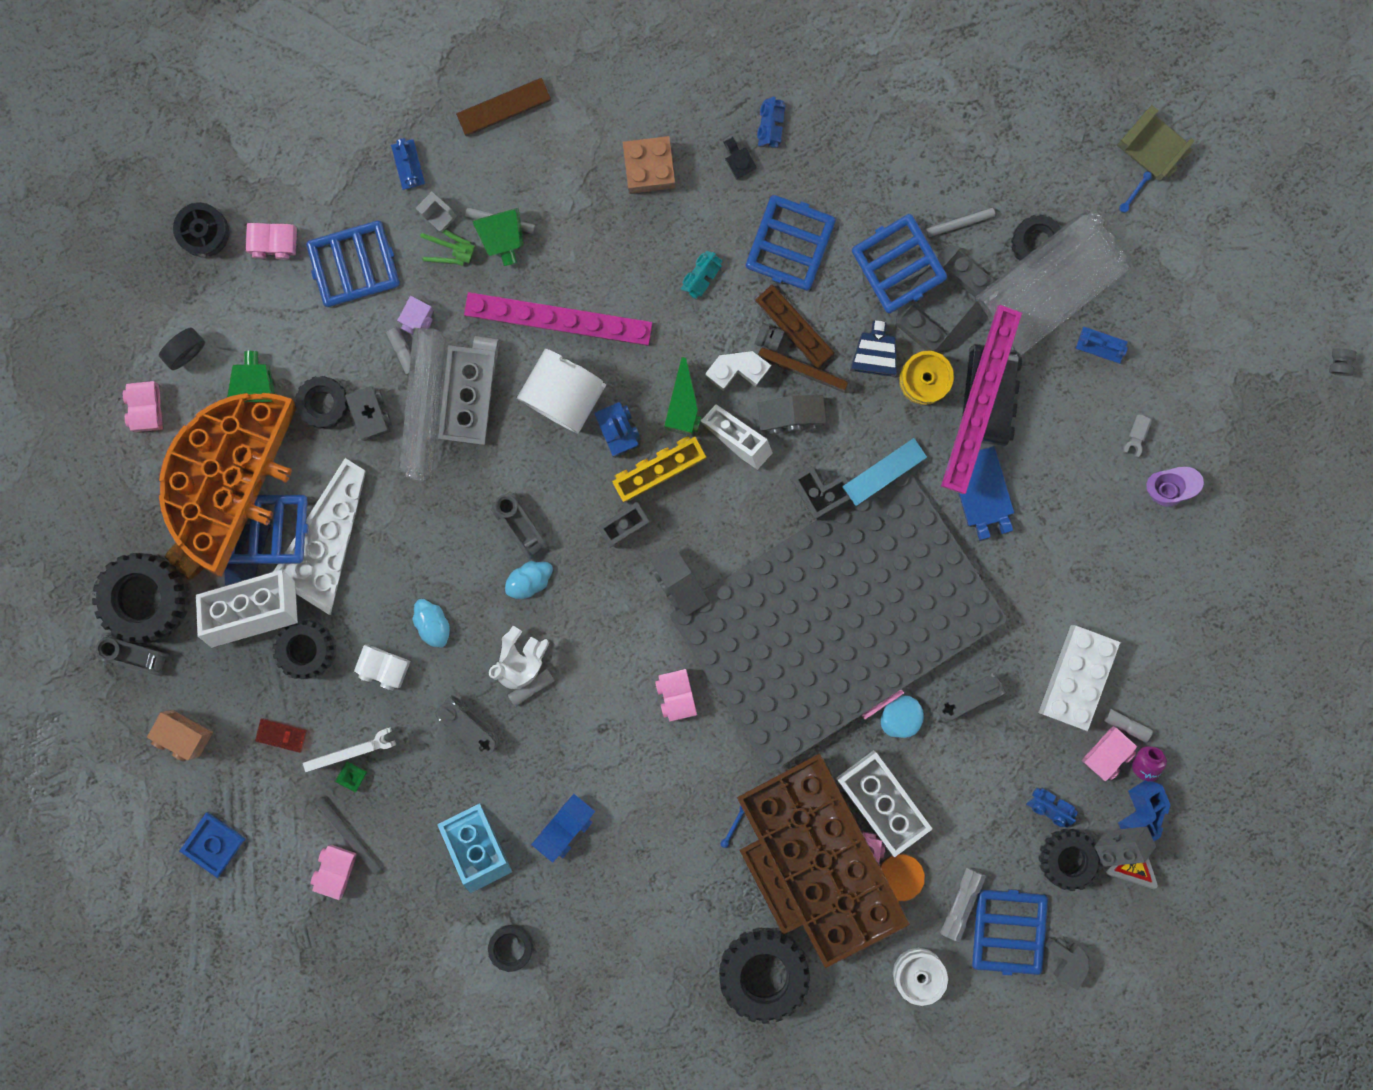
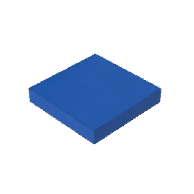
[179,812,246,878]

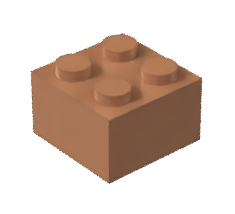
[623,136,675,194]
[147,710,213,762]

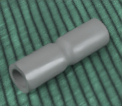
[386,327,419,375]
[508,669,555,706]
[1104,709,1153,743]

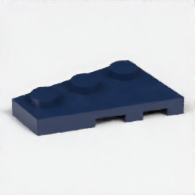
[224,524,271,586]

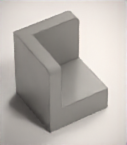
[416,191,457,232]

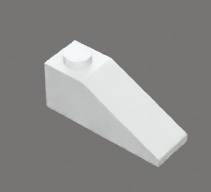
[701,405,773,470]

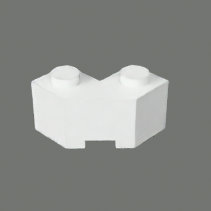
[705,351,771,391]

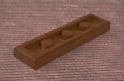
[456,77,551,136]
[755,284,835,369]
[758,347,848,393]

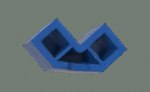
[1118,781,1171,841]
[531,794,595,863]

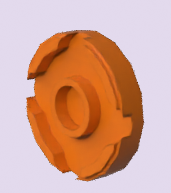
[880,854,925,901]

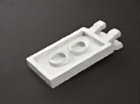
[303,727,396,772]

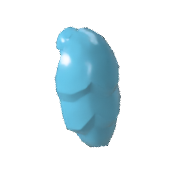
[505,561,553,599]
[412,599,450,648]

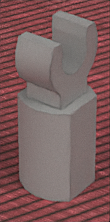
[1123,415,1152,458]

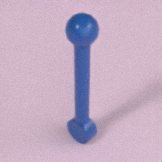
[1119,171,1152,213]
[720,805,744,848]

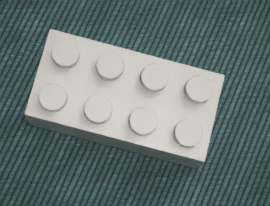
[196,570,298,648]
[1039,625,1120,731]
[836,750,932,857]

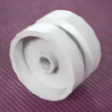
[893,948,948,1006]

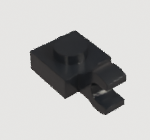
[723,135,757,180]

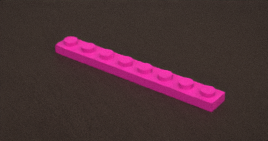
[464,292,652,346]
[941,305,1022,494]

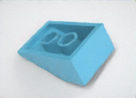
[437,803,512,893]

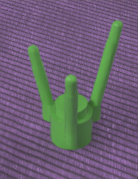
[420,229,475,266]

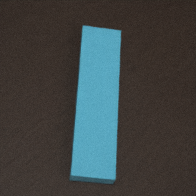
[843,438,927,506]

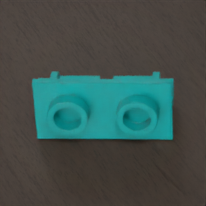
[680,251,723,300]

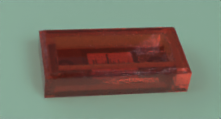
[255,718,307,753]

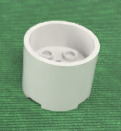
[517,349,606,434]

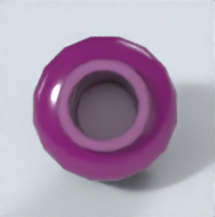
[1132,746,1167,781]

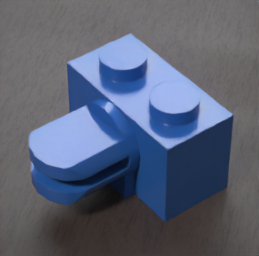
[594,402,641,458]

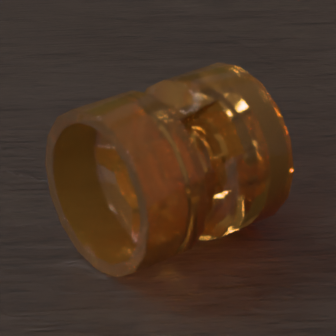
[165,543,204,580]

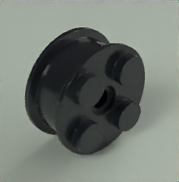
[173,202,230,257]

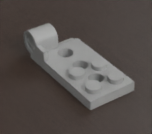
[438,336,499,445]

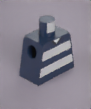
[850,321,896,377]

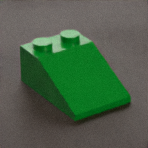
[664,357,701,437]

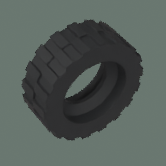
[1011,214,1065,269]
[295,376,349,429]

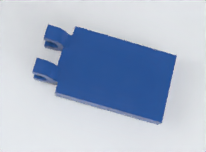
[948,446,1014,540]

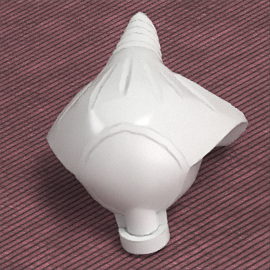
[489,626,549,689]

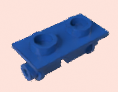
[757,96,785,148]
[391,138,425,190]
[1076,326,1128,364]
[1026,788,1078,828]

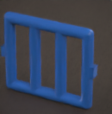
[745,195,836,291]
[852,214,947,313]
[306,220,400,307]
[228,495,309,564]
[972,889,1048,976]

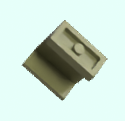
[1117,105,1195,181]

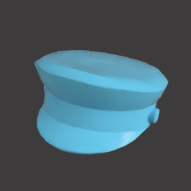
[881,695,924,738]

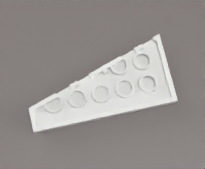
[273,458,366,615]

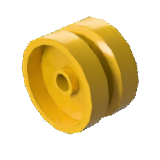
[899,351,954,405]

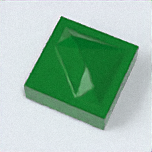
[335,761,367,793]

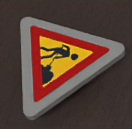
[1107,857,1158,889]

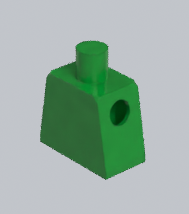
[472,208,523,266]
[227,351,275,403]

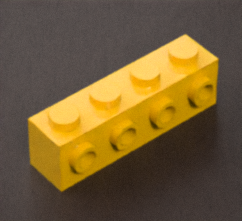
[612,436,706,503]

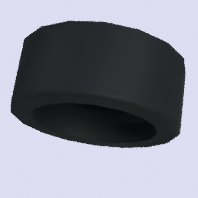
[159,327,205,370]
[488,925,534,972]

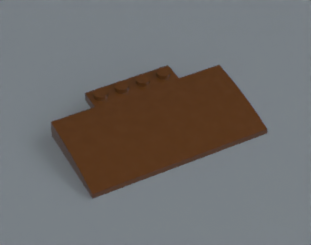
[737,754,910,968]

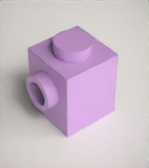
[397,296,434,335]

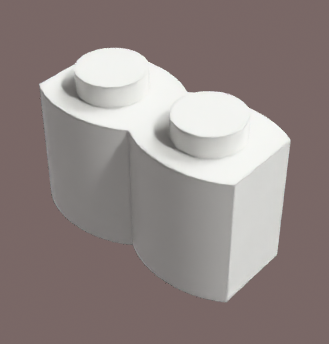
[354,645,410,691]

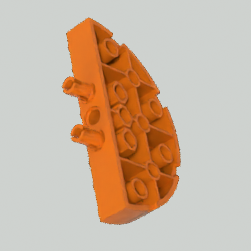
[159,393,297,577]

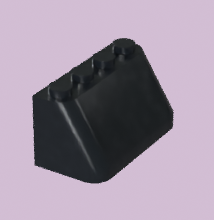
[962,344,1022,446]

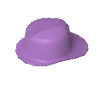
[1146,467,1204,507]

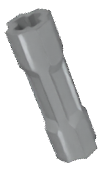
[940,868,986,942]

